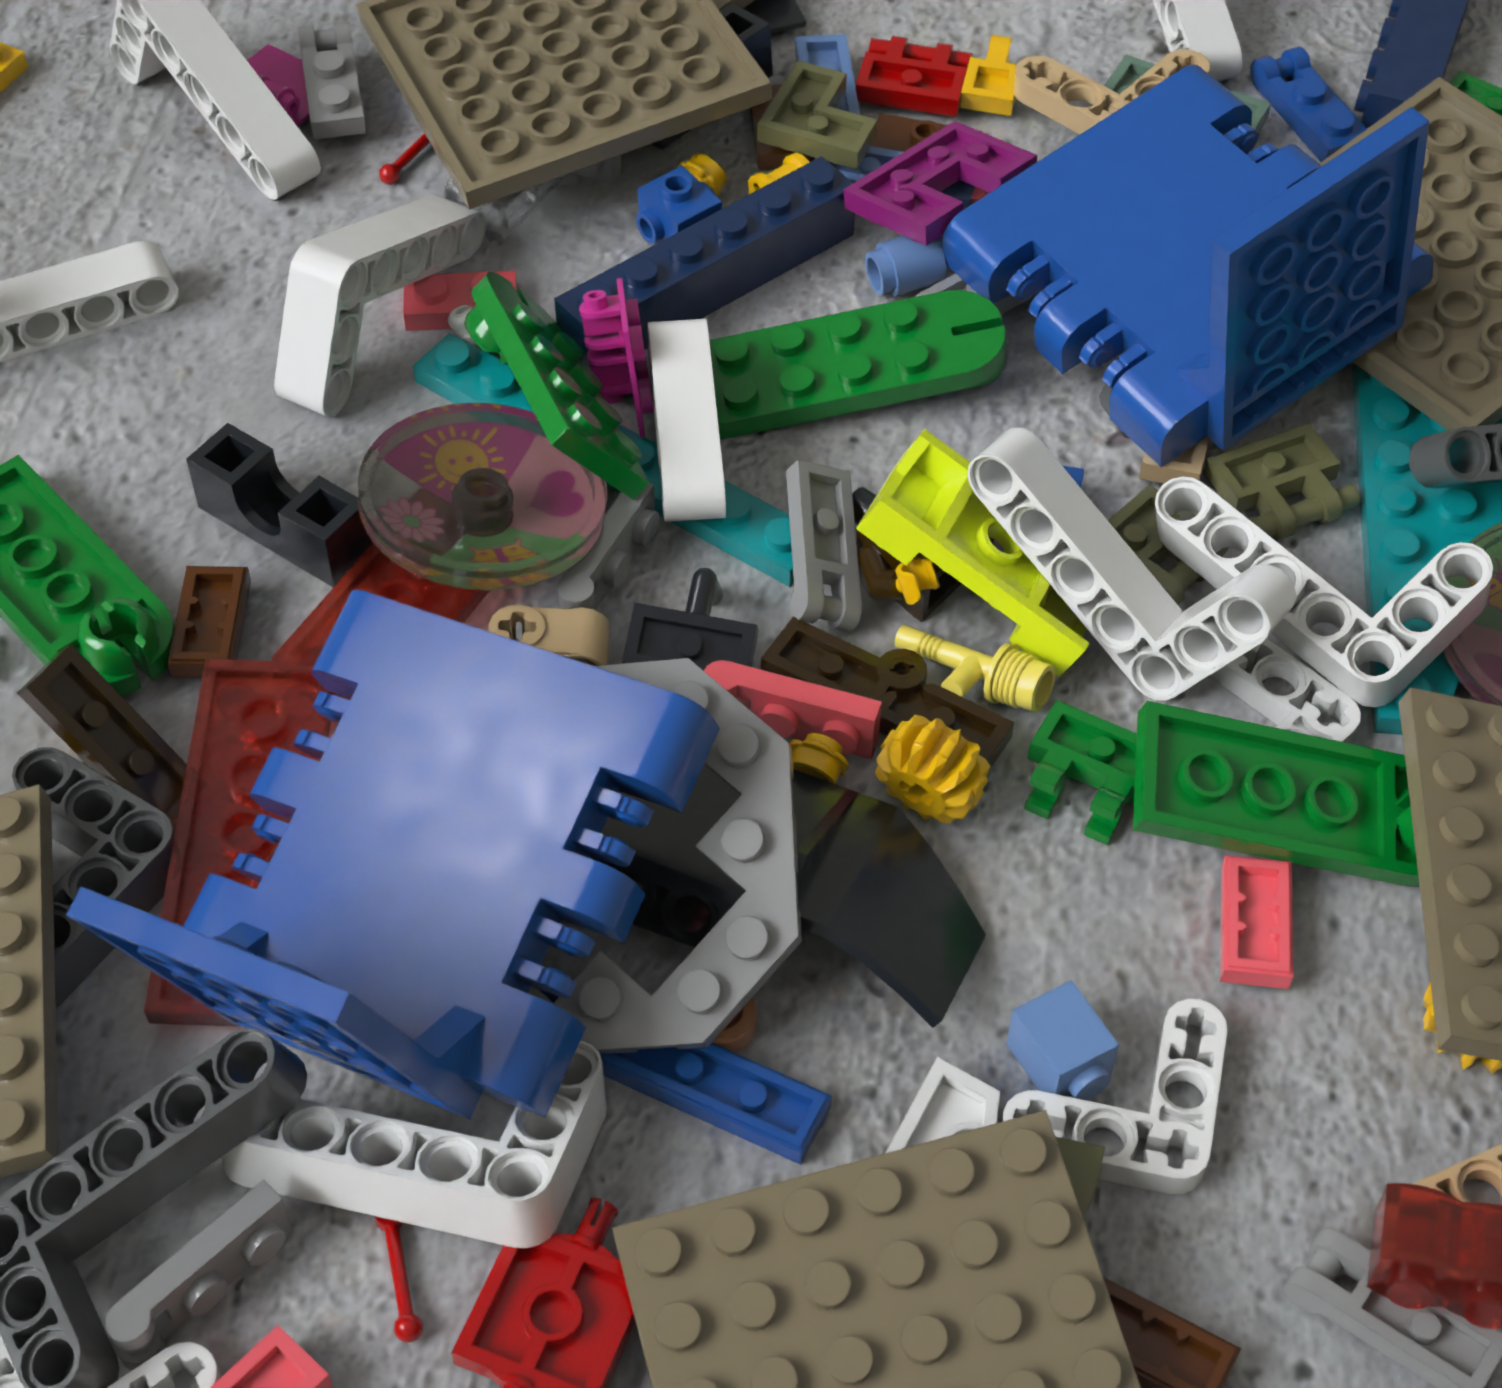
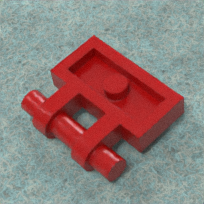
[855,36,973,117]

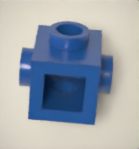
[636,166,722,244]

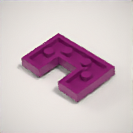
[843,121,1037,246]

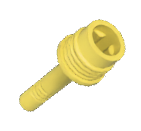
[894,624,1056,713]

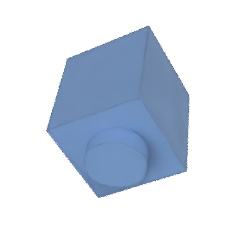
[1006,980,1119,1100]

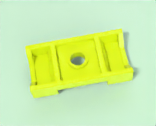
[856,428,1089,677]

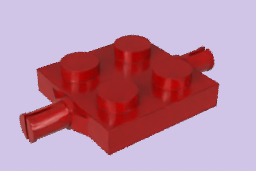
[451,1198,635,1388]

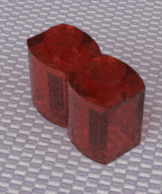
[1367,1183,1502,1329]

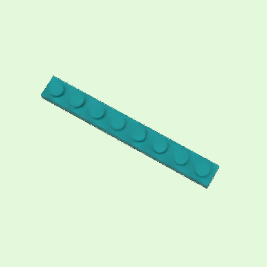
[413,333,794,587]

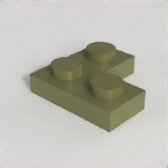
[757,60,878,169]

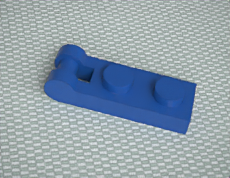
[1250,47,1367,162]

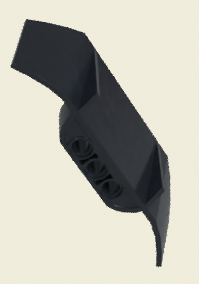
[590,765,986,1028]

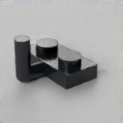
[622,568,759,671]

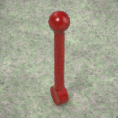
[379,133,430,185]
[374,1216,423,1343]

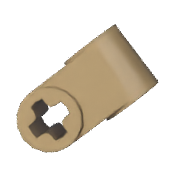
[489,604,611,666]

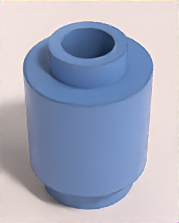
[865,235,949,297]

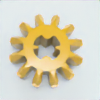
[875,715,991,824]

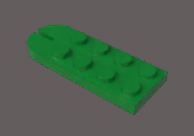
[464,272,650,500]
[709,290,1007,440]
[0,454,174,696]
[1133,701,1420,887]

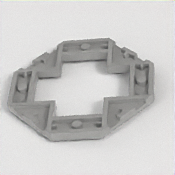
[528,658,802,1055]

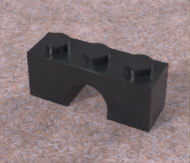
[186,423,374,588]

